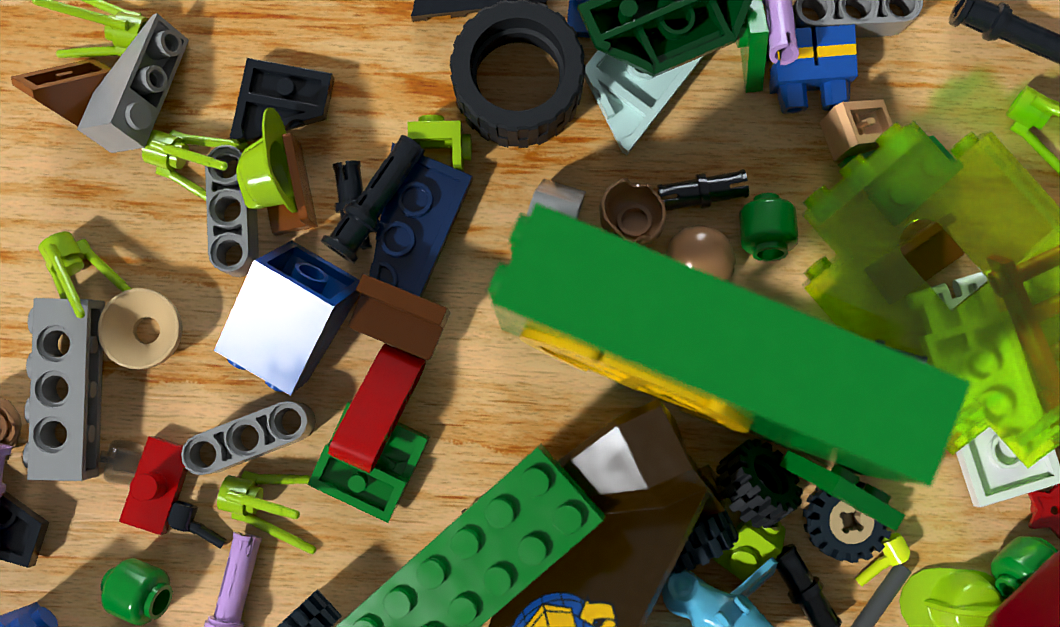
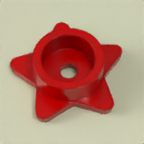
[1028,484,1060,539]

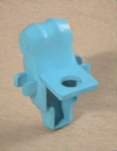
[662,557,778,627]

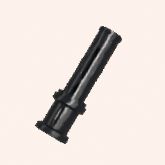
[949,0,1060,65]
[321,135,425,264]

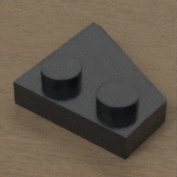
[230,58,335,144]

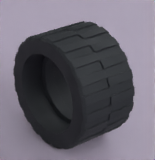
[450,0,585,148]

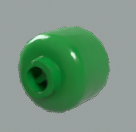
[739,193,798,261]
[990,536,1058,599]
[101,558,173,626]

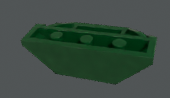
[577,0,752,77]

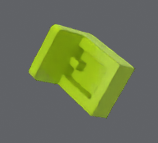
[407,115,472,172]
[713,520,786,582]

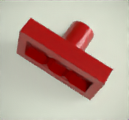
[119,436,188,535]

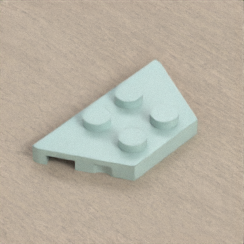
[585,50,704,155]

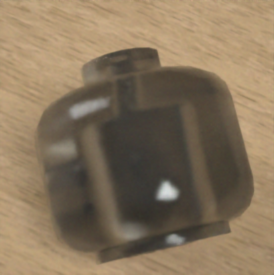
[98,439,143,485]

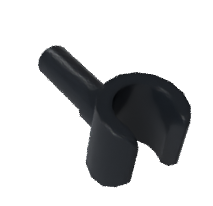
[168,501,226,549]

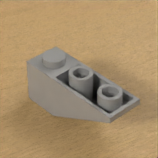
[77,13,189,153]

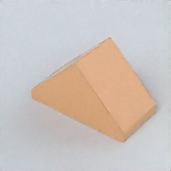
[819,99,898,162]

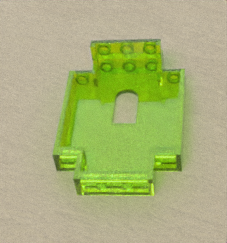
[801,121,1060,469]

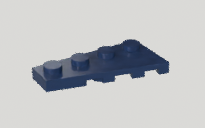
[369,142,473,297]

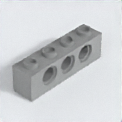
[23,298,105,481]

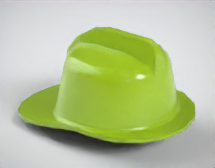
[236,107,297,213]
[899,567,1006,627]

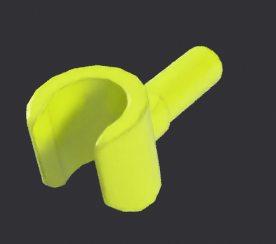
[855,533,910,587]

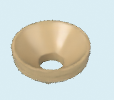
[98,288,183,369]

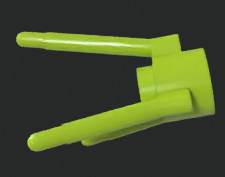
[32,0,148,58]
[1006,86,1060,175]
[142,130,249,201]
[38,231,132,318]
[217,471,316,554]

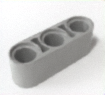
[793,0,923,38]
[205,145,259,277]
[527,179,586,219]
[181,401,316,475]

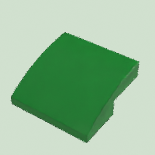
[307,400,430,523]

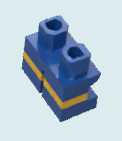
[766,24,858,114]

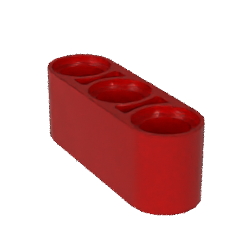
[328,343,426,474]

